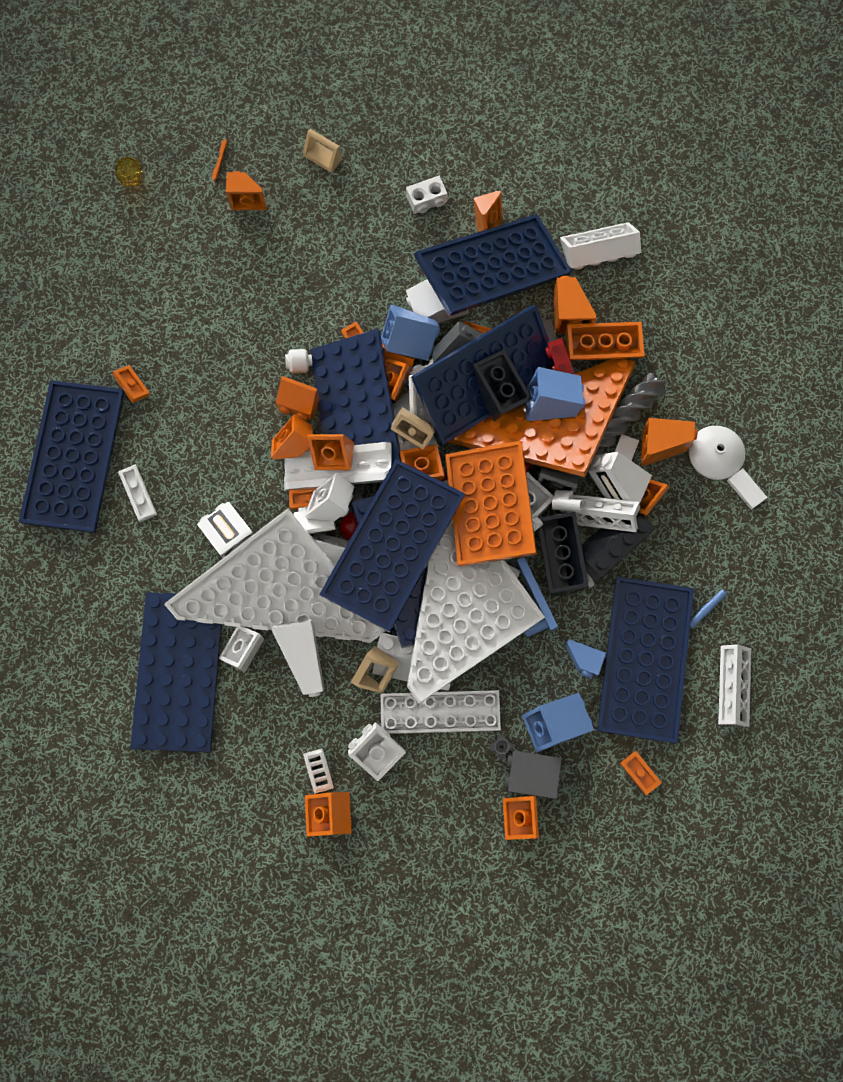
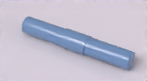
[690,589,727,629]

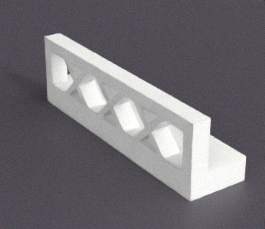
[560,495,640,532]
[718,645,751,727]

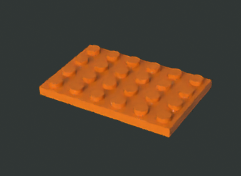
[445,441,537,567]

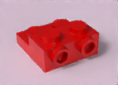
[545,338,574,374]

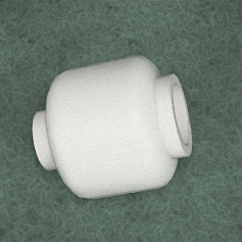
[285,349,312,374]

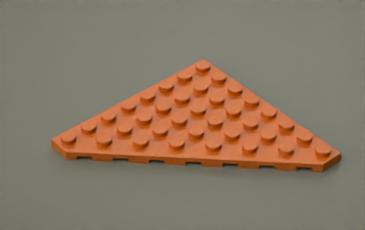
[448,358,635,477]

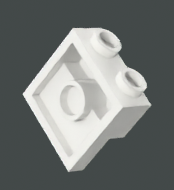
[348,722,406,781]

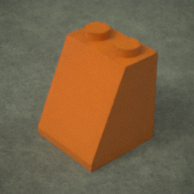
[553,276,596,334]
[641,418,698,466]

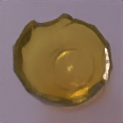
[115,156,142,187]

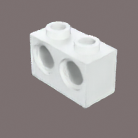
[406,176,447,214]

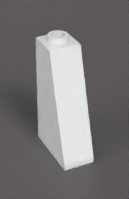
[272,619,325,697]

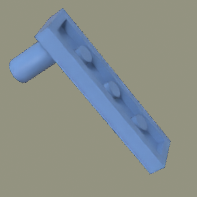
[516,557,558,637]

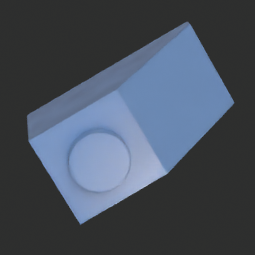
[565,639,606,679]

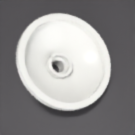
[689,426,745,480]

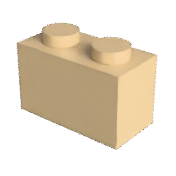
[391,407,434,449]

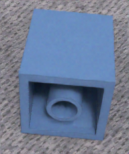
[381,305,440,361]
[526,367,585,421]
[522,693,594,753]

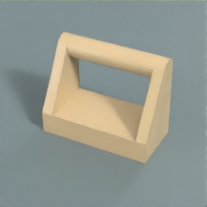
[303,129,342,173]
[351,646,399,693]

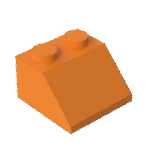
[226,171,267,210]
[276,376,320,421]
[271,413,313,460]
[305,792,351,837]

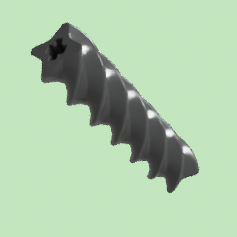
[589,372,666,467]

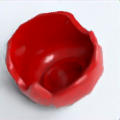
[339,512,358,541]

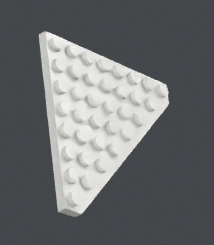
[164,508,386,643]
[407,519,545,704]

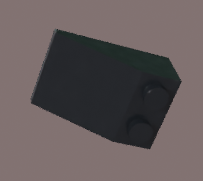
[472,350,532,421]

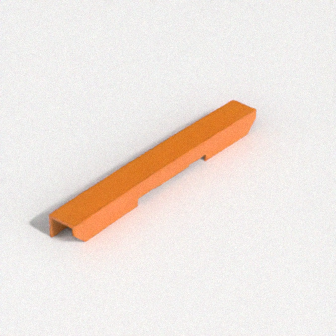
[212,139,228,183]

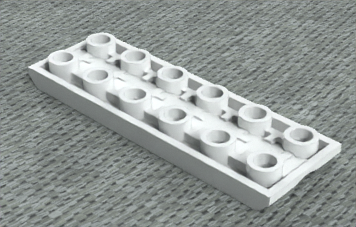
[284,442,392,491]
[381,690,501,734]

